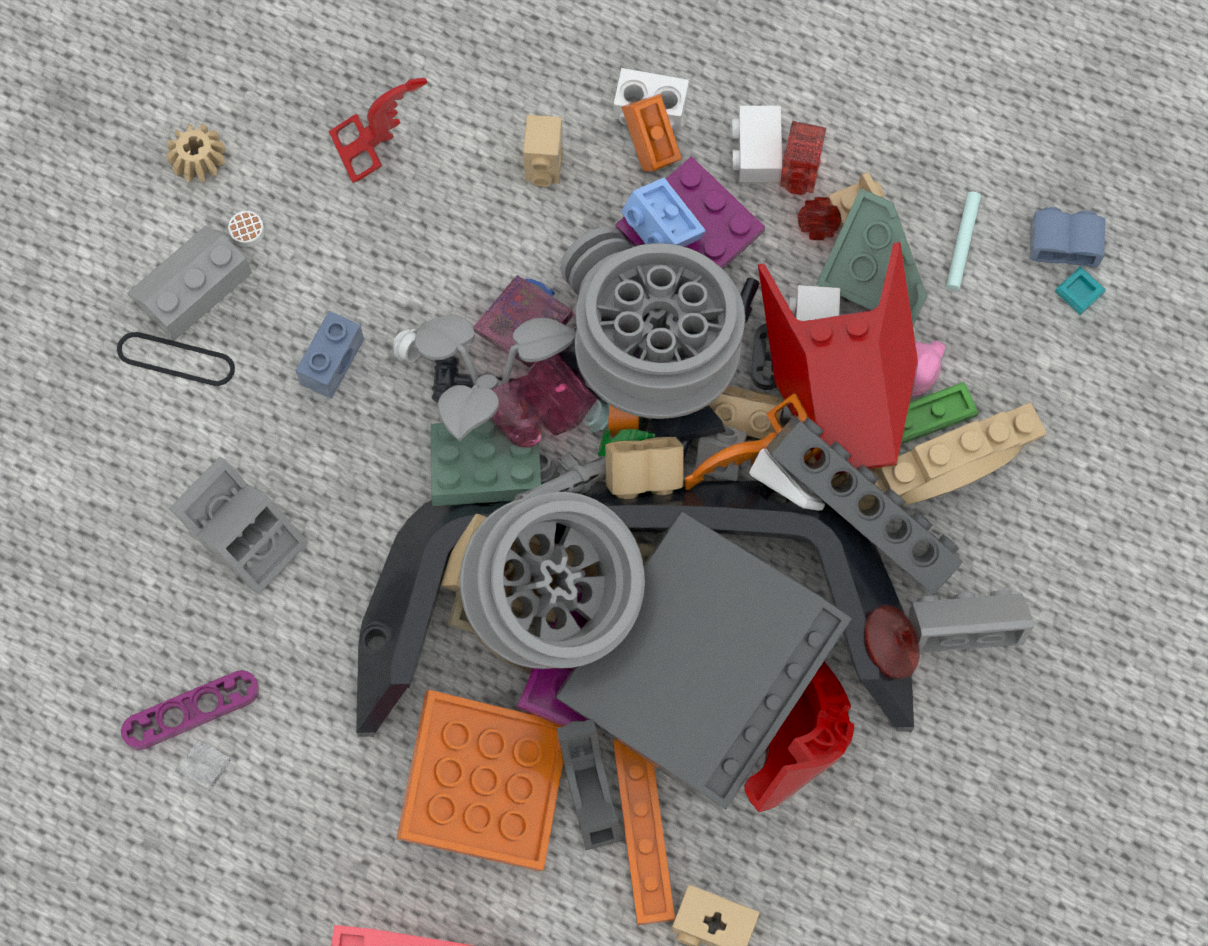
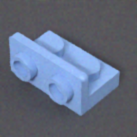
[621,178,706,247]

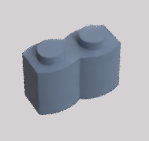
[1029,207,1105,267]

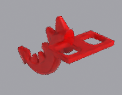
[329,78,428,183]

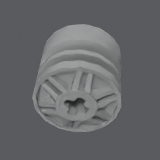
[560,226,633,321]

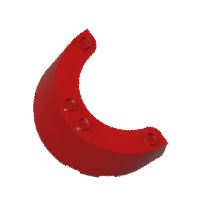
[744,661,854,813]

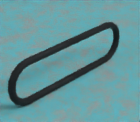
[117,332,235,386]

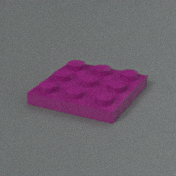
[615,156,765,269]

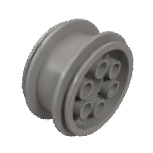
[575,243,745,419]
[460,492,645,669]

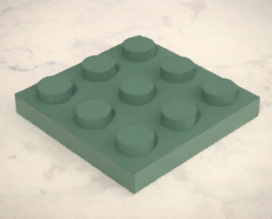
[431,417,541,506]

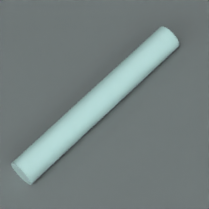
[946,192,981,291]

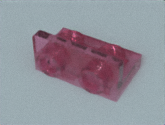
[512,353,597,436]

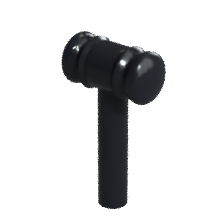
[431,356,517,403]

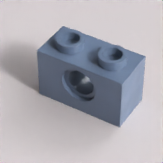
[296,311,364,399]

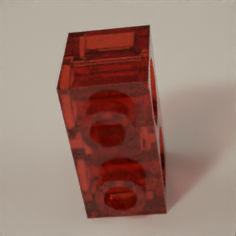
[780,121,827,195]

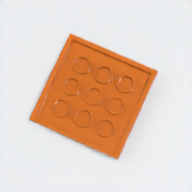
[396,690,563,871]

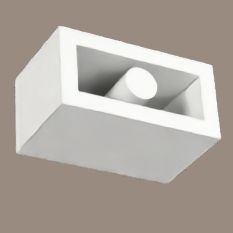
[732,106,782,182]

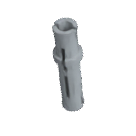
[514,456,606,501]

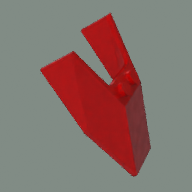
[758,242,918,475]

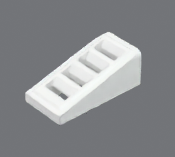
[749,449,825,511]

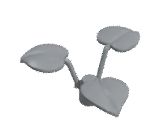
[415,316,576,441]

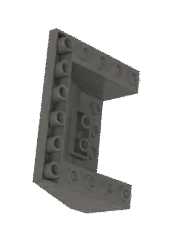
[554,512,852,810]

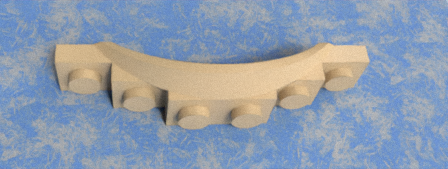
[841,402,1047,510]

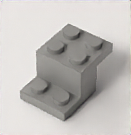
[169,457,308,594]

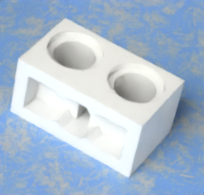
[613,68,689,131]

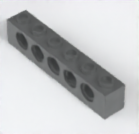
[766,415,963,595]

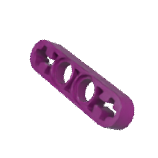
[121,670,260,750]

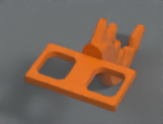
[684,394,821,490]

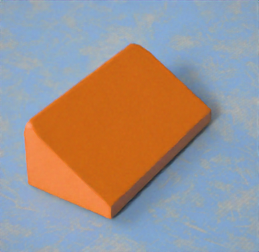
[622,94,682,172]

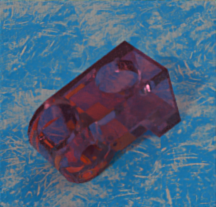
[490,379,542,448]

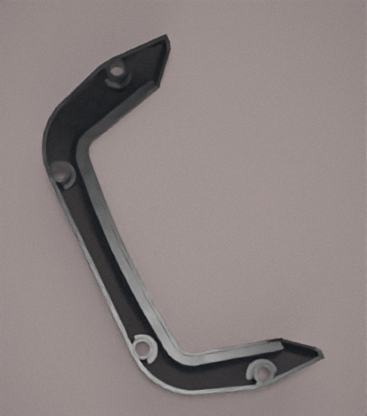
[356,481,914,737]

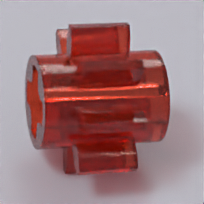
[798,197,841,241]

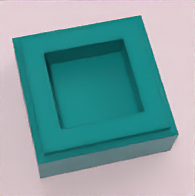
[1055,266,1106,315]

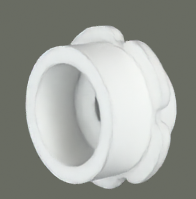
[393,329,421,362]

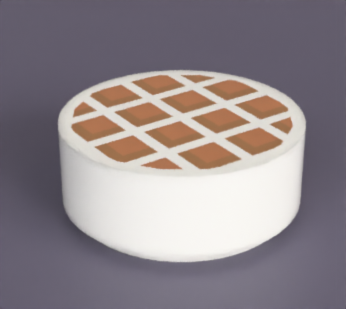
[228,211,265,247]

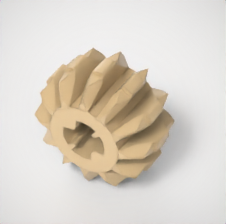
[166,123,226,183]

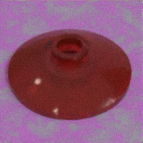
[865,605,920,679]

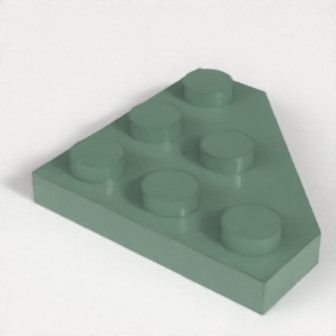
[816,188,928,327]

